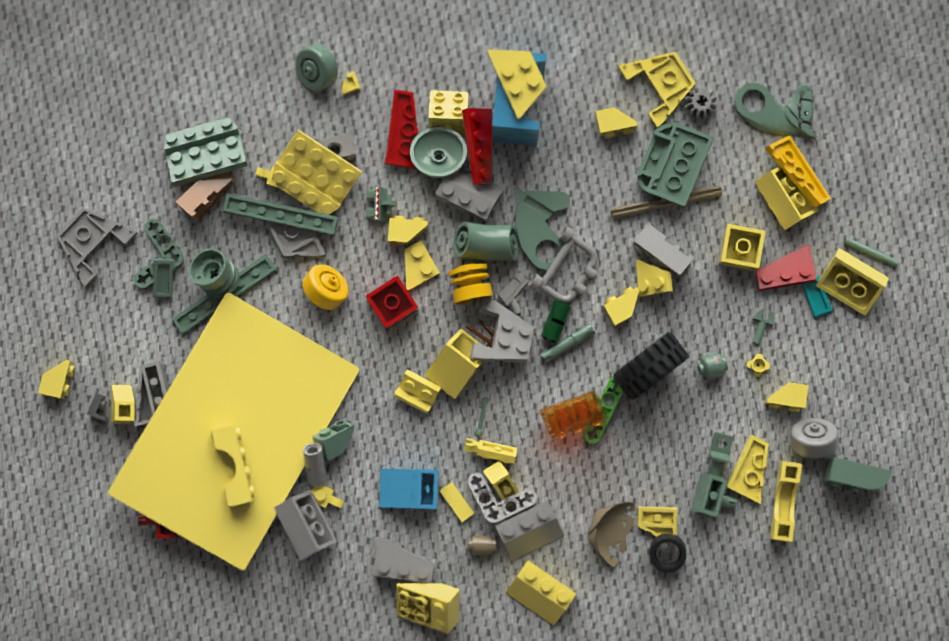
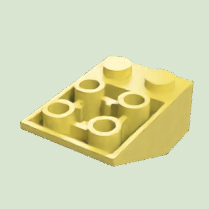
[396,583,459,634]

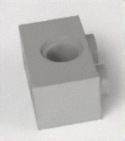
[317,132,357,162]

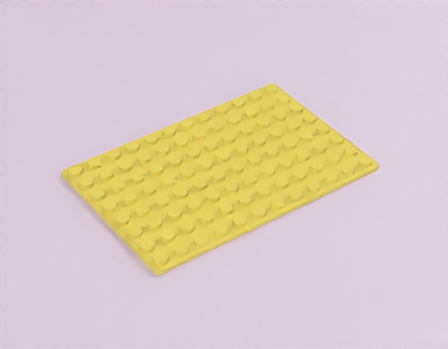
[108,293,359,570]

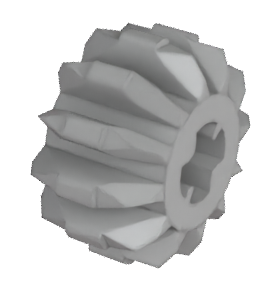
[685,87,717,119]

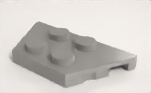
[266,194,326,257]

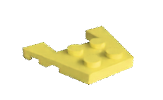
[618,52,696,128]

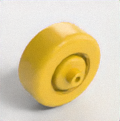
[302,265,349,310]

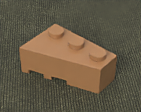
[175,172,235,223]

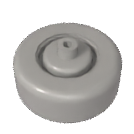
[791,418,838,458]

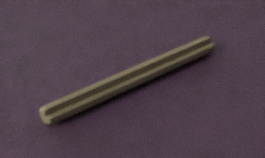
[611,185,722,219]

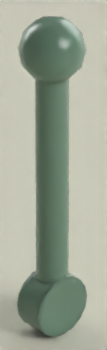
[475,397,489,436]

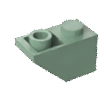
[312,420,355,461]

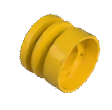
[448,263,493,305]

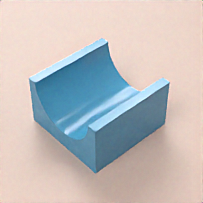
[492,52,547,146]

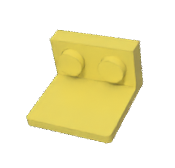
[429,91,468,135]

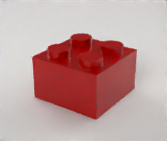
[365,275,419,330]

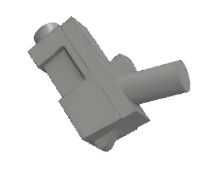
[497,271,528,315]

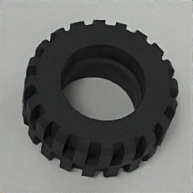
[613,332,689,400]

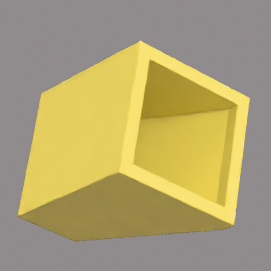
[424,329,485,399]

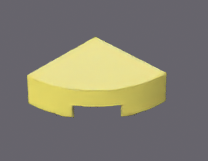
[342,71,361,96]

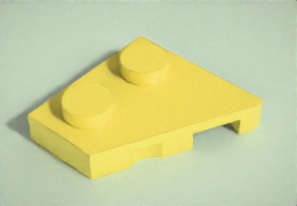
[405,240,440,291]
[636,260,673,297]

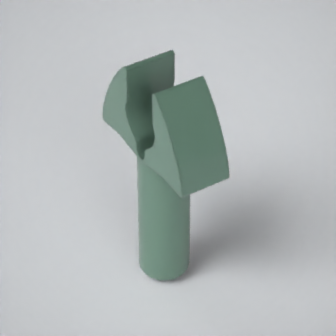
[753,309,774,345]

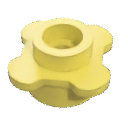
[747,354,770,377]

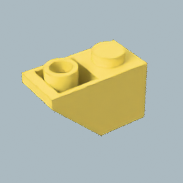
[595,107,638,138]
[388,216,428,245]
[603,287,639,327]
[38,360,75,399]
[765,382,809,412]
[111,385,134,424]

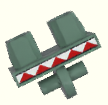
[366,186,397,223]

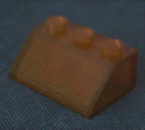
[539,390,607,439]

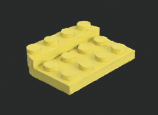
[273,130,362,215]

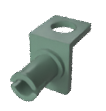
[709,432,733,478]

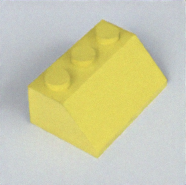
[755,167,819,230]
[816,248,889,316]
[505,560,576,626]

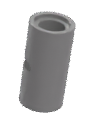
[303,443,327,486]

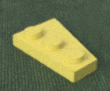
[726,435,769,504]

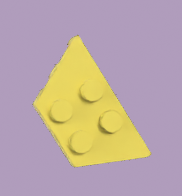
[487,50,546,120]

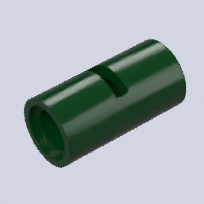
[540,300,572,343]

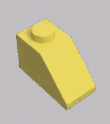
[483,461,520,508]

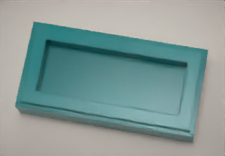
[801,276,833,318]

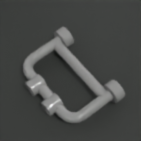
[528,226,597,303]

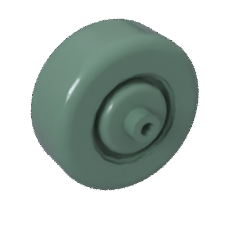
[295,44,338,92]

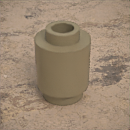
[468,536,496,556]

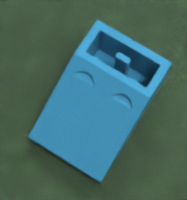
[379,469,439,510]

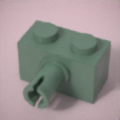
[691,474,737,517]

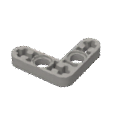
[468,473,537,526]

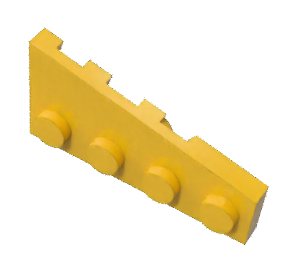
[765,135,831,207]

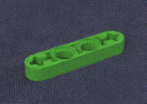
[583,376,623,444]

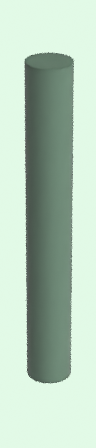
[843,237,899,268]

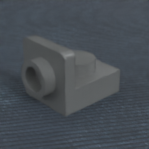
[87,393,109,424]

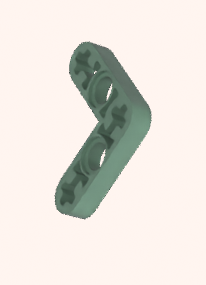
[134,219,184,289]

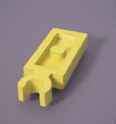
[464,438,518,463]

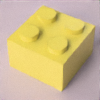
[718,224,766,272]

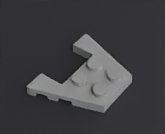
[56,207,137,287]
[470,296,534,363]

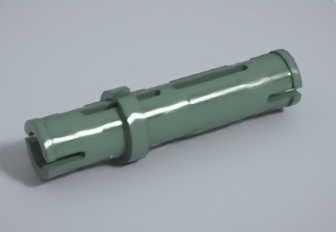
[540,323,596,364]

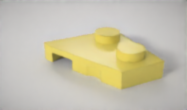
[637,506,678,546]

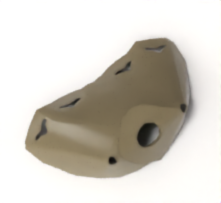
[588,502,635,567]

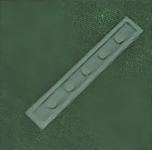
[222,193,339,237]
[172,254,277,335]

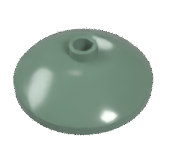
[410,127,467,178]

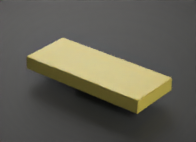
[440,482,474,522]

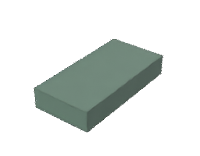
[152,258,174,297]

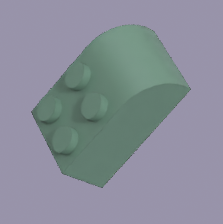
[823,457,892,493]

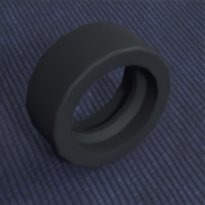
[649,533,687,573]

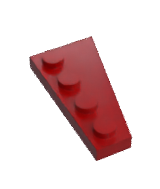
[384,89,418,169]
[462,108,492,185]

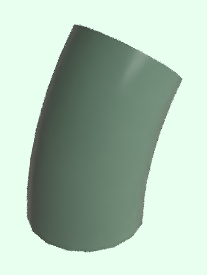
[453,222,519,261]

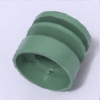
[189,248,240,299]

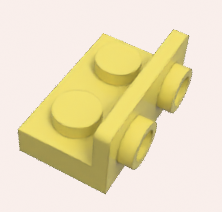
[394,369,441,414]

